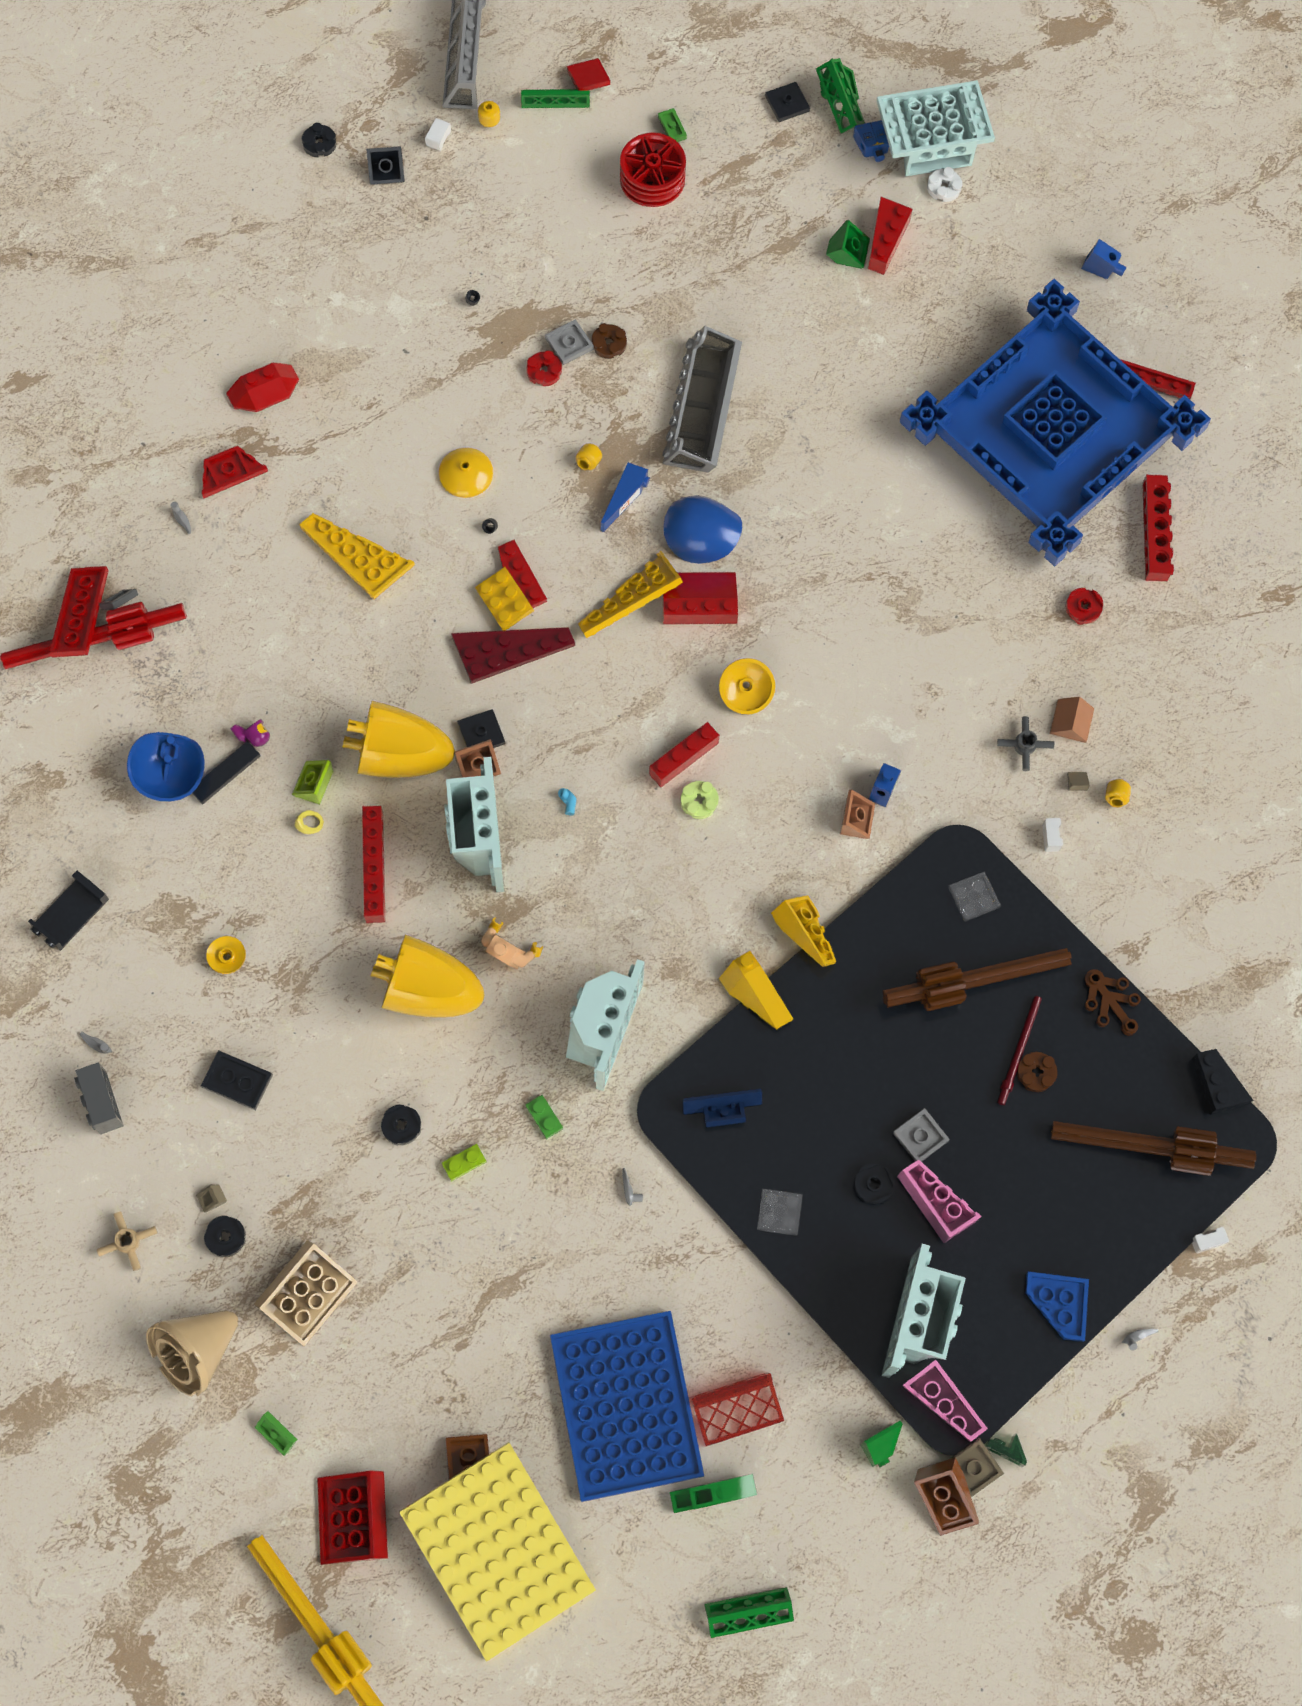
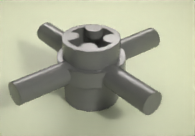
[997,716,1055,771]

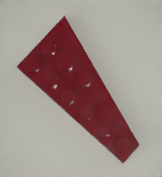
[451,627,575,684]

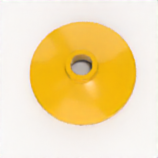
[206,936,246,974]

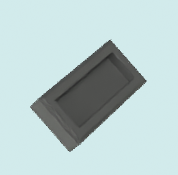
[99,589,138,610]

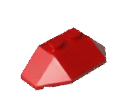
[226,362,299,412]

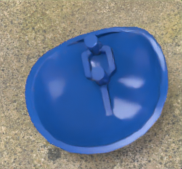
[663,495,742,564]
[127,732,205,802]

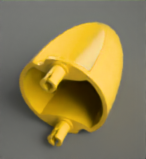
[342,701,455,778]
[370,934,485,1018]

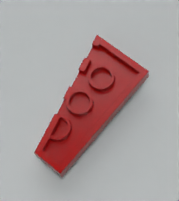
[498,540,547,608]

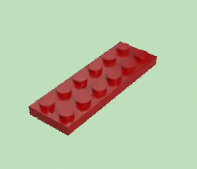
[49,566,109,658]

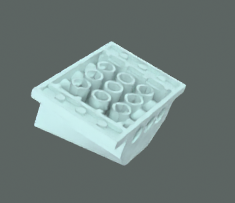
[877,80,995,177]
[444,757,504,892]
[566,959,645,1091]
[881,1244,966,1378]

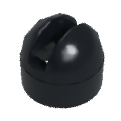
[465,290,480,306]
[482,518,498,534]

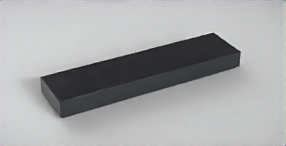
[192,741,261,805]

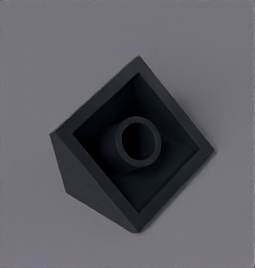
[366,146,405,185]

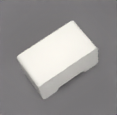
[425,118,451,151]
[1042,818,1063,852]
[1192,1227,1229,1254]

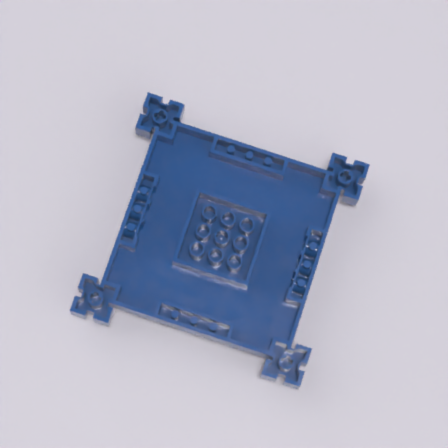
[900,278,1211,567]

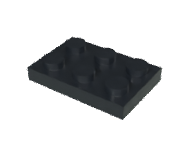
[201,1050,273,1111]

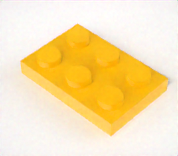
[475,567,534,631]

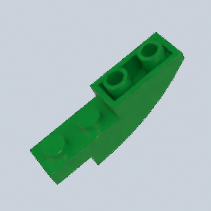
[670,1474,757,1513]

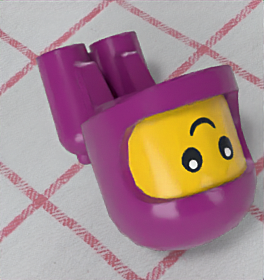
[230,719,270,747]

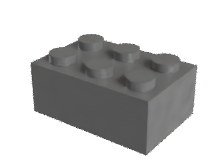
[74,1062,124,1134]

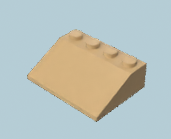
[254,1240,357,1346]

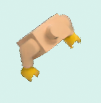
[481,918,543,970]

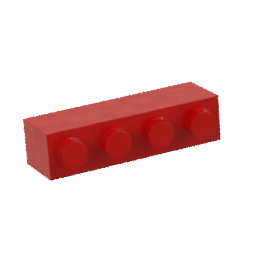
[649,722,720,787]

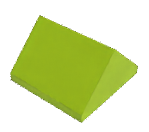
[292,760,333,805]

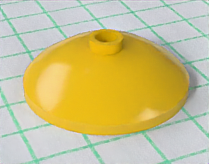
[439,448,493,498]
[719,658,775,715]

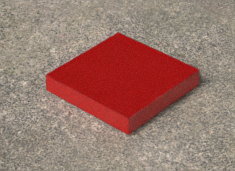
[567,58,611,91]

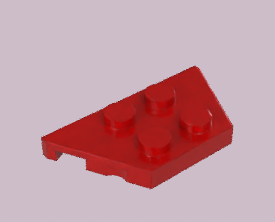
[202,445,268,498]

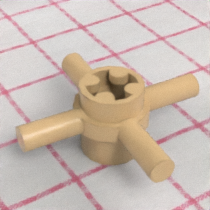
[97,1211,158,1271]

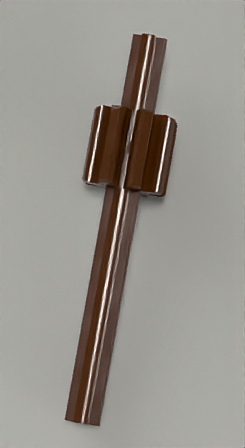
[882,948,1072,1011]
[1051,1121,1256,1176]

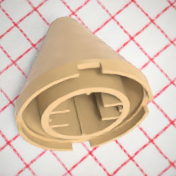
[146,1310,238,1397]

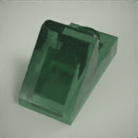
[985,1433,1027,1467]

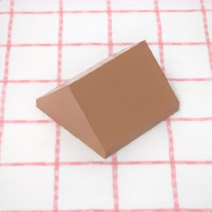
[1050,697,1094,743]
[455,739,501,778]
[840,789,875,839]

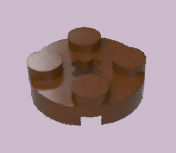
[592,323,627,359]
[1017,1052,1057,1092]

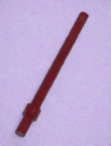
[997,996,1042,1106]

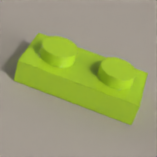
[442,1144,487,1182]

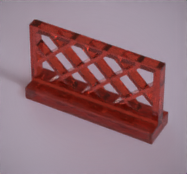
[690,1372,784,1447]

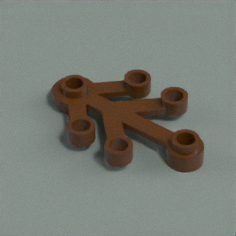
[1085,969,1141,1036]

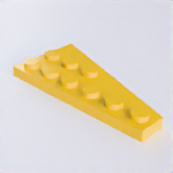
[299,513,415,599]
[578,551,683,638]

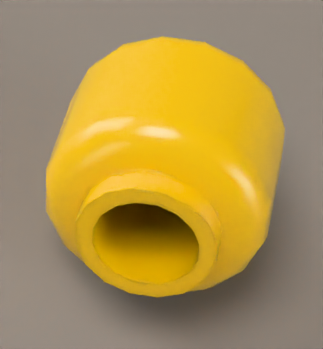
[478,101,500,127]
[576,443,602,470]
[1105,779,1131,808]

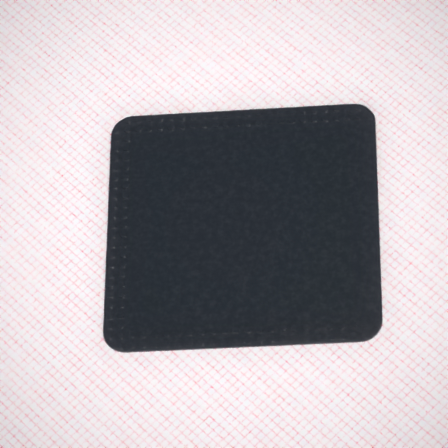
[637,825,1277,1456]

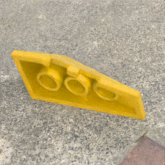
[771,895,836,967]
[719,951,793,1030]

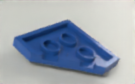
[1025,1271,1089,1342]

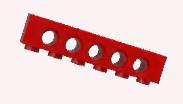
[1142,474,1174,582]
[362,806,386,923]

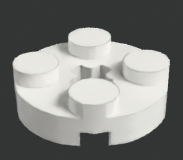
[927,167,962,202]

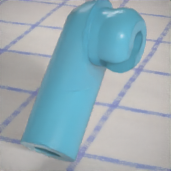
[558,788,577,816]

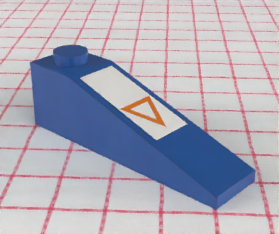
[601,462,650,532]

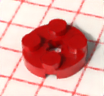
[527,350,562,386]
[1065,587,1103,625]

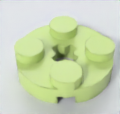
[681,781,719,819]

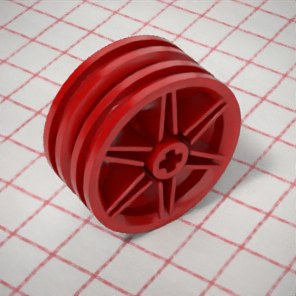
[620,133,686,207]

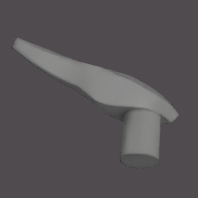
[171,502,191,534]
[80,1032,112,1054]
[622,1168,643,1206]
[1122,1329,1158,1350]

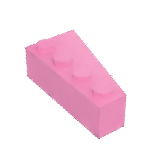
[897,1160,982,1243]
[903,1360,988,1442]

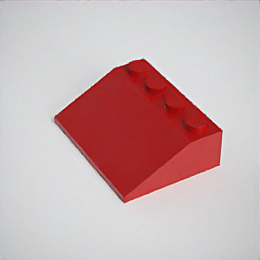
[663,572,738,625]
[317,1471,388,1565]

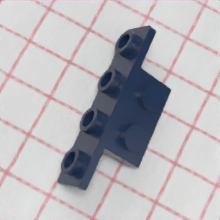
[683,1089,762,1127]

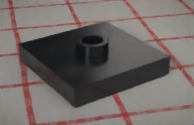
[765,82,810,122]
[457,709,506,748]

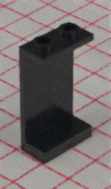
[28,870,109,951]

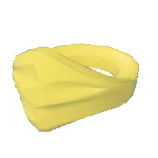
[295,810,324,834]

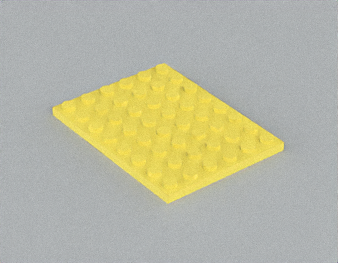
[399,1442,596,1662]

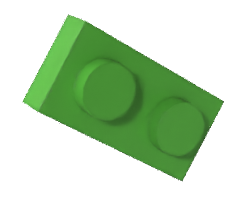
[658,108,687,142]
[525,1095,563,1140]
[255,1411,298,1456]

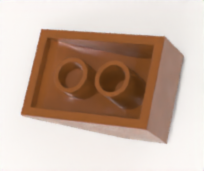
[446,1434,489,1480]
[914,1457,979,1536]

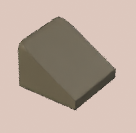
[1067,772,1090,791]
[196,1184,227,1213]

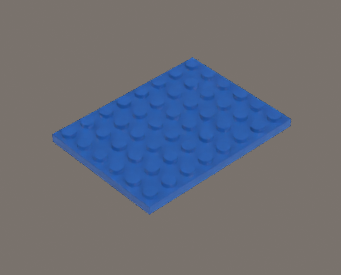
[550,1311,704,1502]

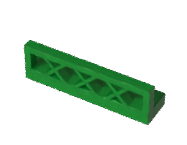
[815,58,865,134]
[521,89,590,108]
[704,1587,794,1638]

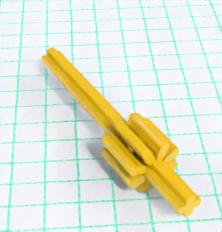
[247,1535,384,1706]

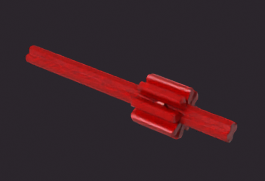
[0,601,187,670]

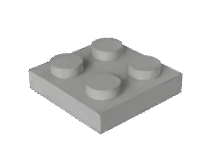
[545,319,594,365]
[893,1108,950,1162]

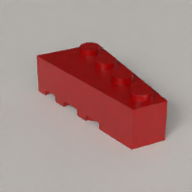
[868,197,913,275]

